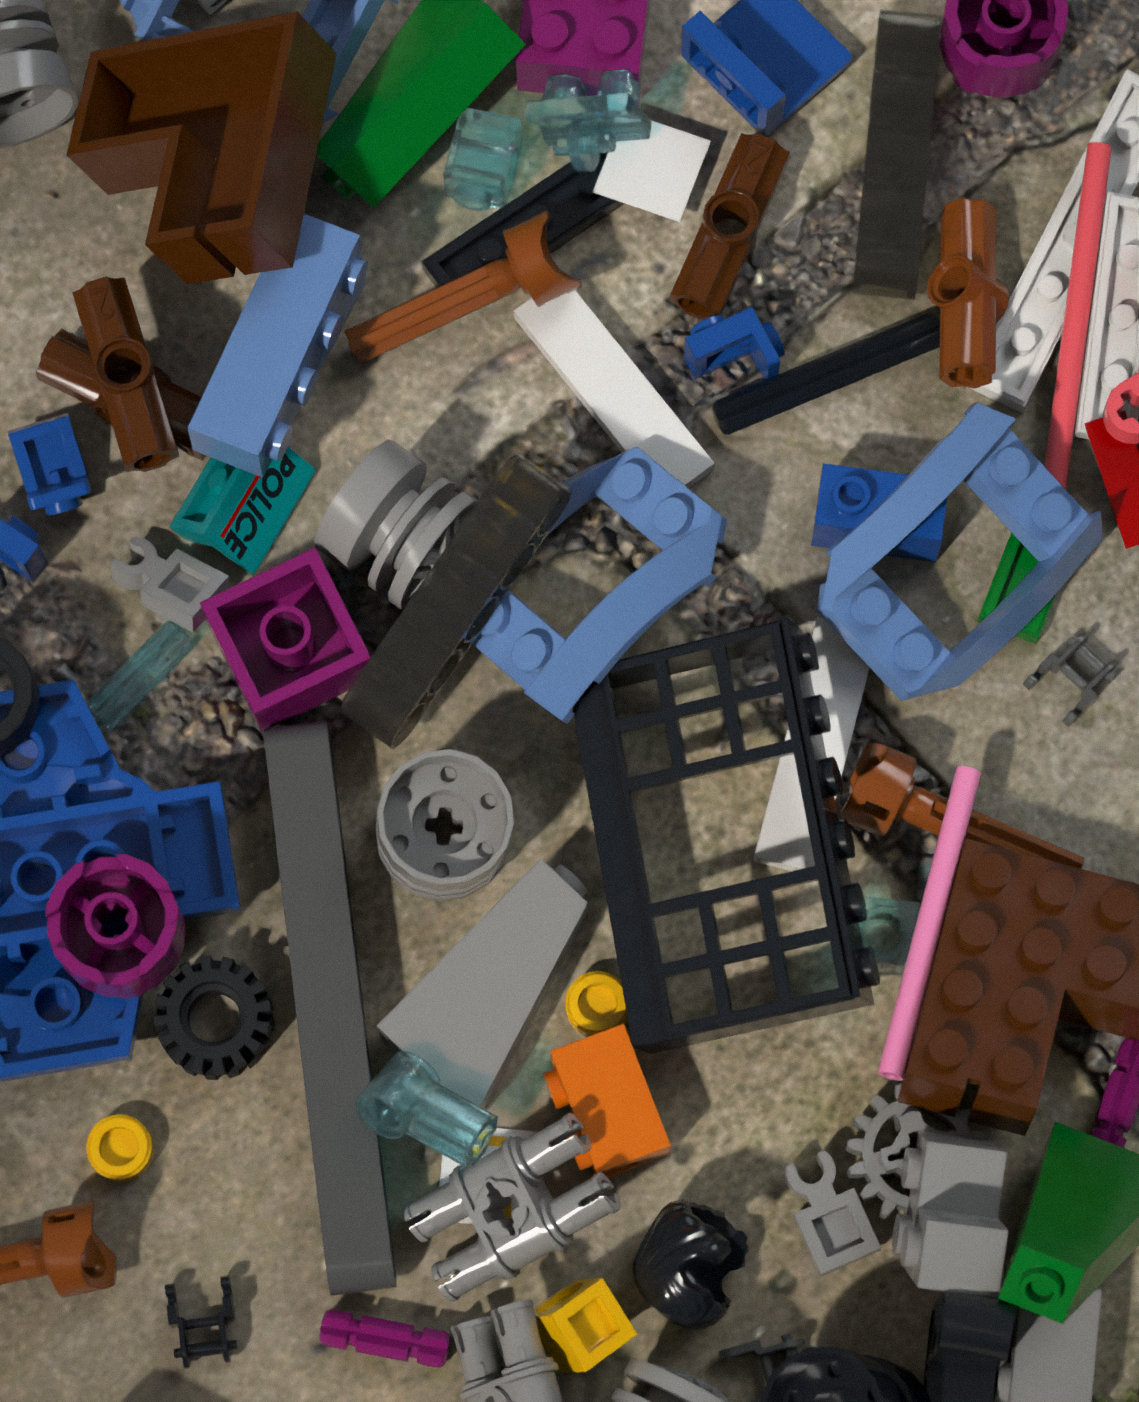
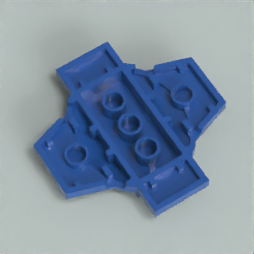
[0,679,241,1082]

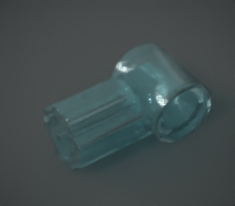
[355,1051,498,1167]

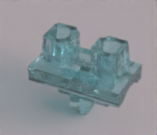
[524,69,652,172]

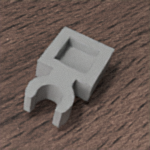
[110,537,229,633]
[785,1150,881,1277]

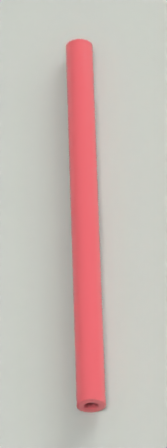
[1044,142,1112,489]

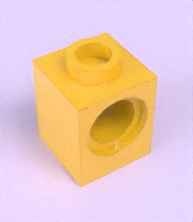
[534,1278,637,1373]

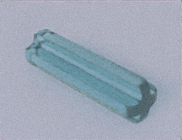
[87,621,193,729]

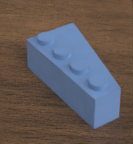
[188,214,368,478]

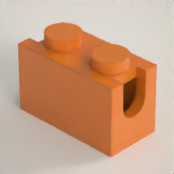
[543,1023,671,1178]

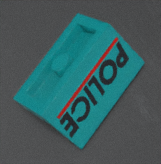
[169,447,316,575]

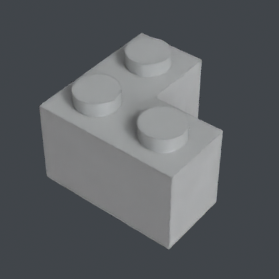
[892,1131,1008,1298]

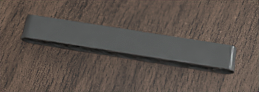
[264,720,397,1296]

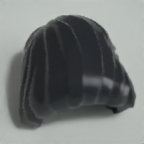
[633,1199,749,1330]

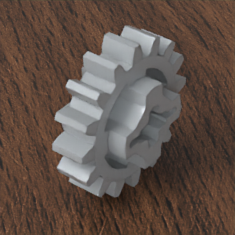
[845,1084,988,1220]

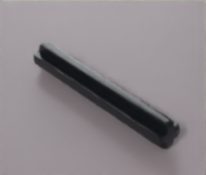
[712,312,940,435]

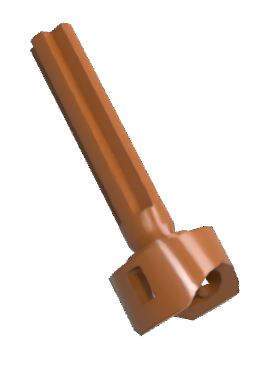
[345,210,582,364]
[840,743,1084,869]
[0,1200,117,1298]

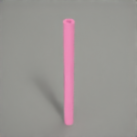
[878,766,981,1081]

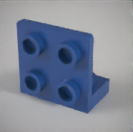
[681,0,852,137]

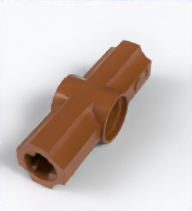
[927,198,1009,389]

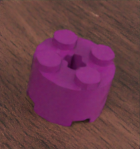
[939,0,1068,98]
[46,854,186,999]

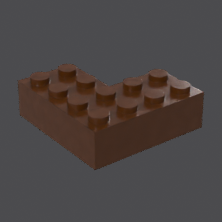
[66,11,337,284]
[897,838,1139,1136]

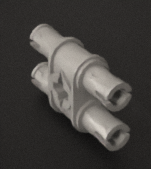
[403,1112,621,1302]
[450,1299,563,1402]

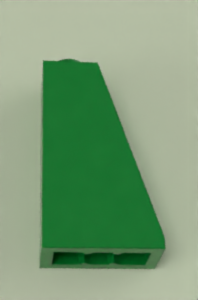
[316,0,526,208]
[998,1122,1139,1324]

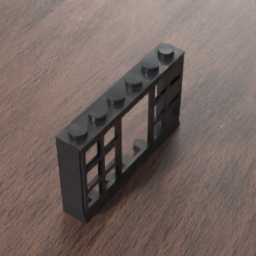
[572,617,880,1054]

